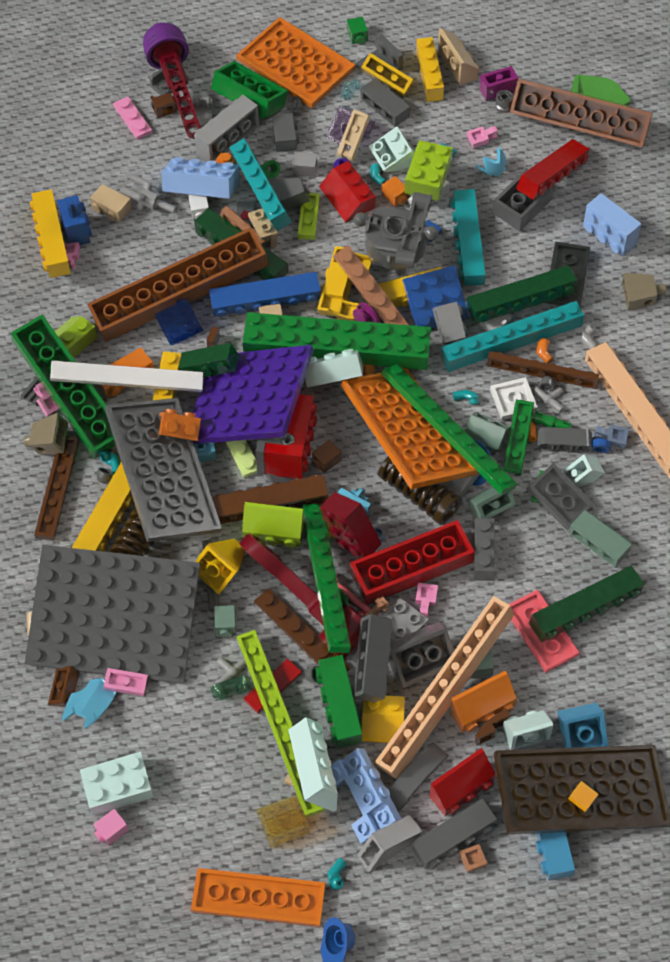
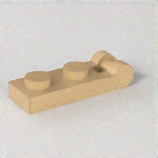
[337,109,371,162]

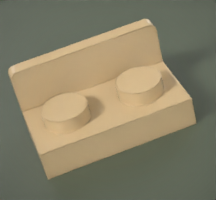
[248,208,278,249]

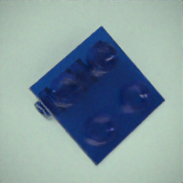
[154,299,203,345]

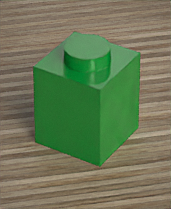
[347,16,368,44]

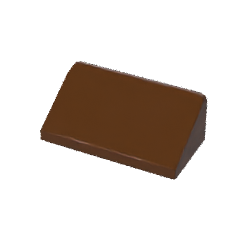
[48,666,80,707]

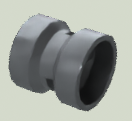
[495,90,513,113]

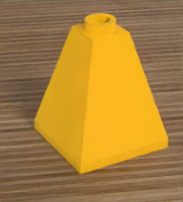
[195,538,245,595]

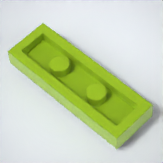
[298,193,320,240]

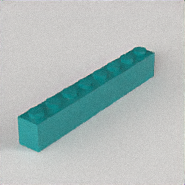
[441,301,584,372]

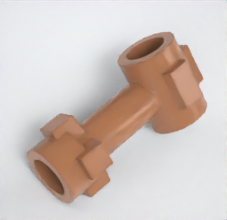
[365,597,391,616]

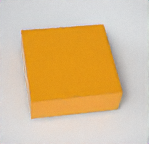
[568,781,598,812]

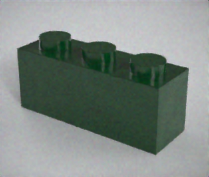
[178,343,239,377]

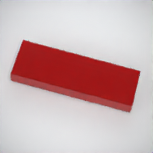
[243,658,302,714]

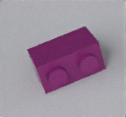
[479,66,518,101]

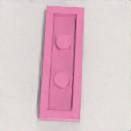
[113,97,152,140]

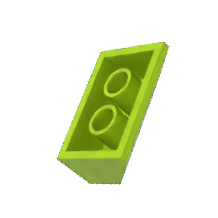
[55,316,98,358]
[242,502,304,548]

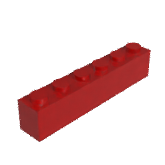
[516,139,590,200]

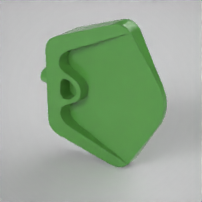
[571,75,630,106]

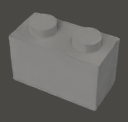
[432,302,467,344]

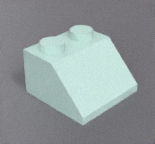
[503,710,553,750]

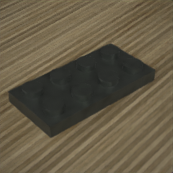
[545,241,591,307]

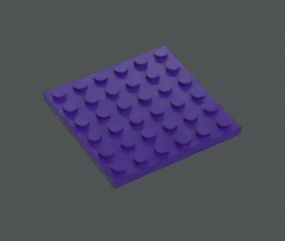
[192,345,314,444]

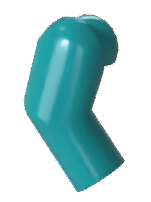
[370,163,387,187]
[452,390,479,405]
[99,451,120,475]
[327,858,347,890]

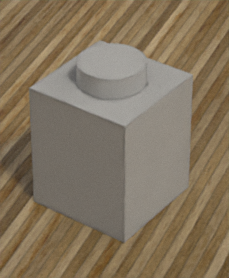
[291,152,317,177]

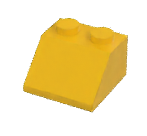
[362,696,405,743]

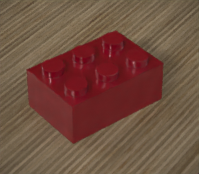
[319,492,382,558]

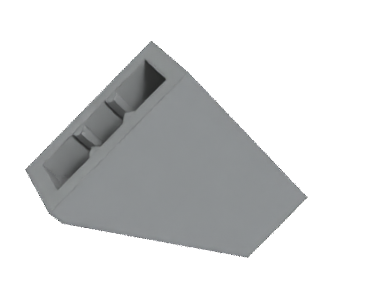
[357,815,422,872]

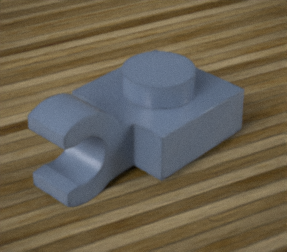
[593,424,629,448]

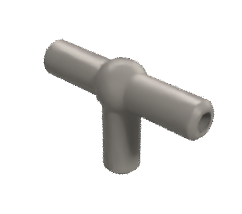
[533,387,564,413]
[216,657,247,687]

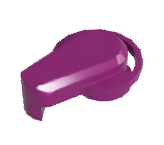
[353,302,382,323]

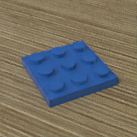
[402,265,470,328]

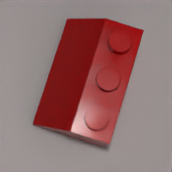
[319,161,376,223]
[430,748,496,816]

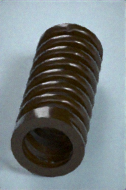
[378,456,462,526]
[110,506,155,556]

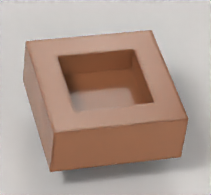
[459,844,487,873]

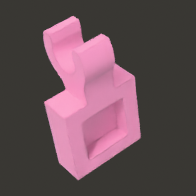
[467,126,498,149]
[33,383,59,417]
[415,583,438,618]

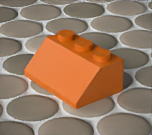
[450,670,517,733]

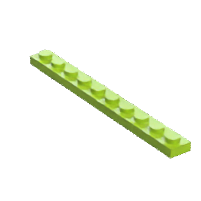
[236,630,325,818]

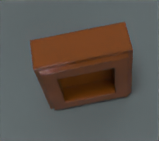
[206,326,220,347]

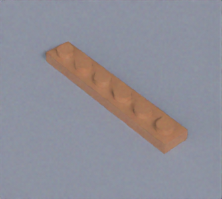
[333,245,408,325]

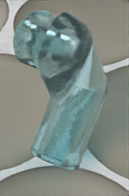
[340,79,360,100]

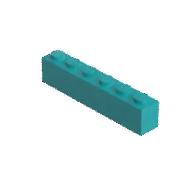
[229,138,292,231]
[450,189,485,286]

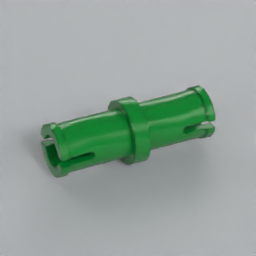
[532,411,571,428]

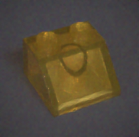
[256,795,310,848]

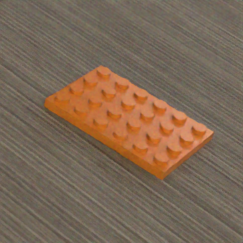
[236,17,355,108]

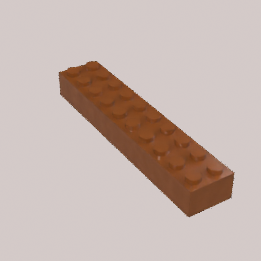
[87,227,269,343]

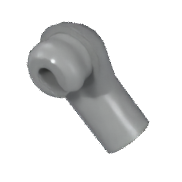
[581,325,598,350]

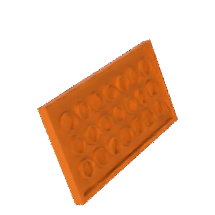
[341,368,478,489]

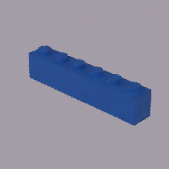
[209,272,321,317]

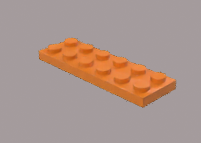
[191,868,326,927]

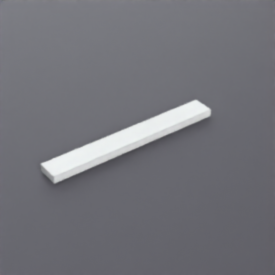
[50,361,203,392]

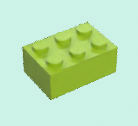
[404,140,453,201]

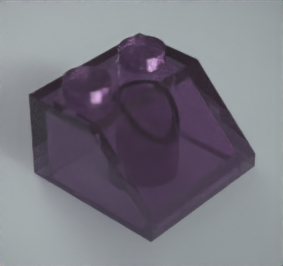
[326,106,375,150]

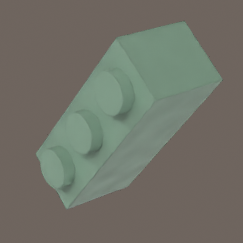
[569,510,632,568]

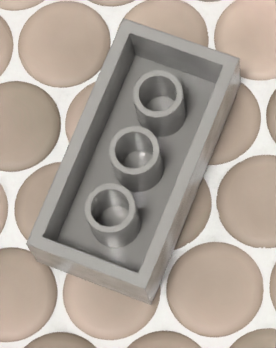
[194,95,259,162]

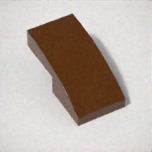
[474,709,511,746]

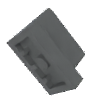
[357,35,404,80]

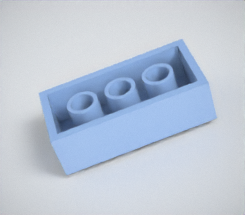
[161,157,240,199]

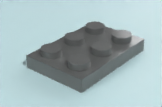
[526,462,594,530]

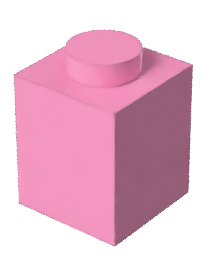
[94,809,129,846]

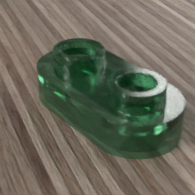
[210,676,252,700]

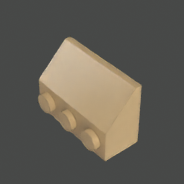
[438,28,480,85]

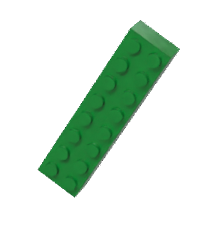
[10,314,116,459]

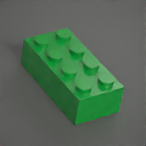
[211,61,288,119]
[315,655,362,748]

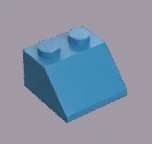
[557,702,608,748]

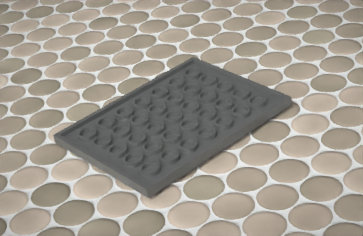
[24,545,201,683]

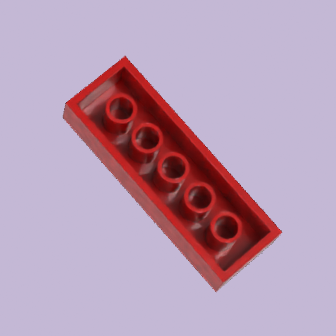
[350,520,475,605]

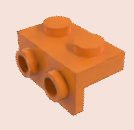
[159,409,201,441]

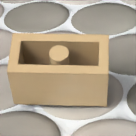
[90,184,132,222]

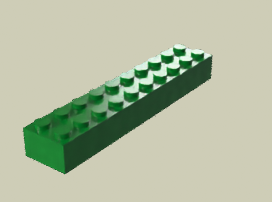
[242,312,431,370]

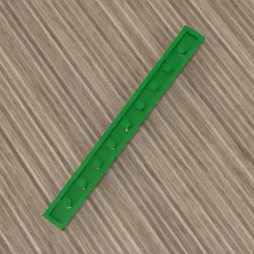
[381,364,517,495]
[302,504,350,653]

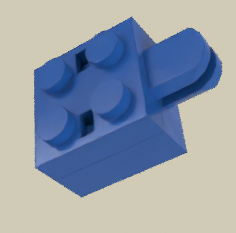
[57,195,92,245]

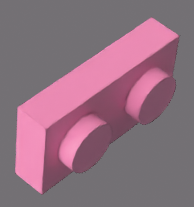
[104,668,148,697]

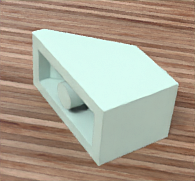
[562,454,605,487]

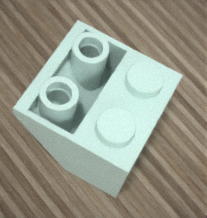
[369,127,415,172]

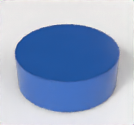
[592,438,611,453]

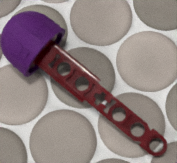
[143,22,201,139]

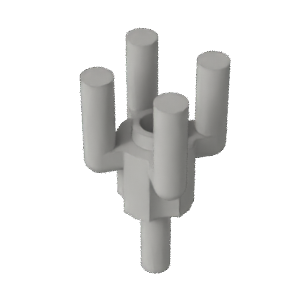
[120,173,177,213]

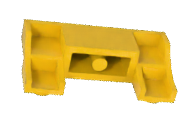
[317,246,372,321]

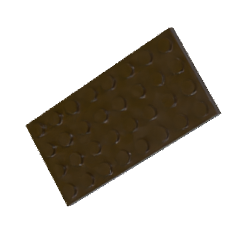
[494,745,670,835]

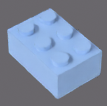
[583,193,641,256]

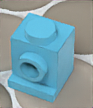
[194,443,216,462]

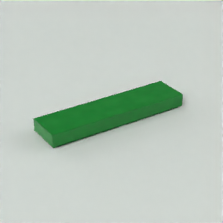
[503,399,534,475]

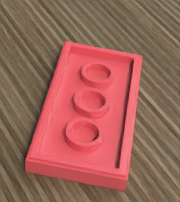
[509,589,580,673]

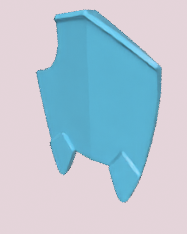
[62,678,116,729]

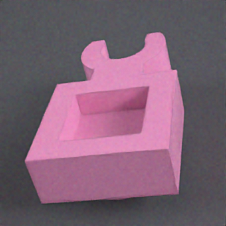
[64,242,80,270]

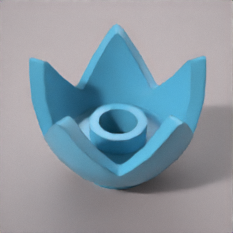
[476,147,507,177]

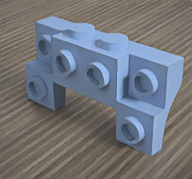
[331,748,401,843]

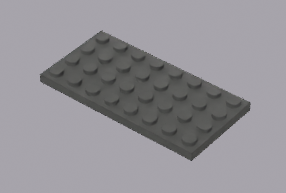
[105,398,222,542]

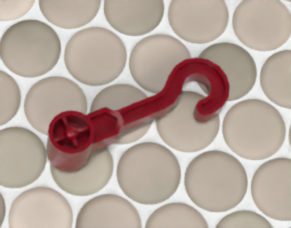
[239,532,366,661]

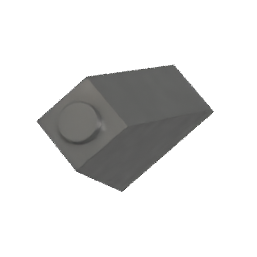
[269,178,311,210]

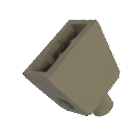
[622,273,666,311]
[23,413,68,455]

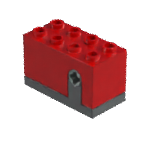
[256,394,317,479]

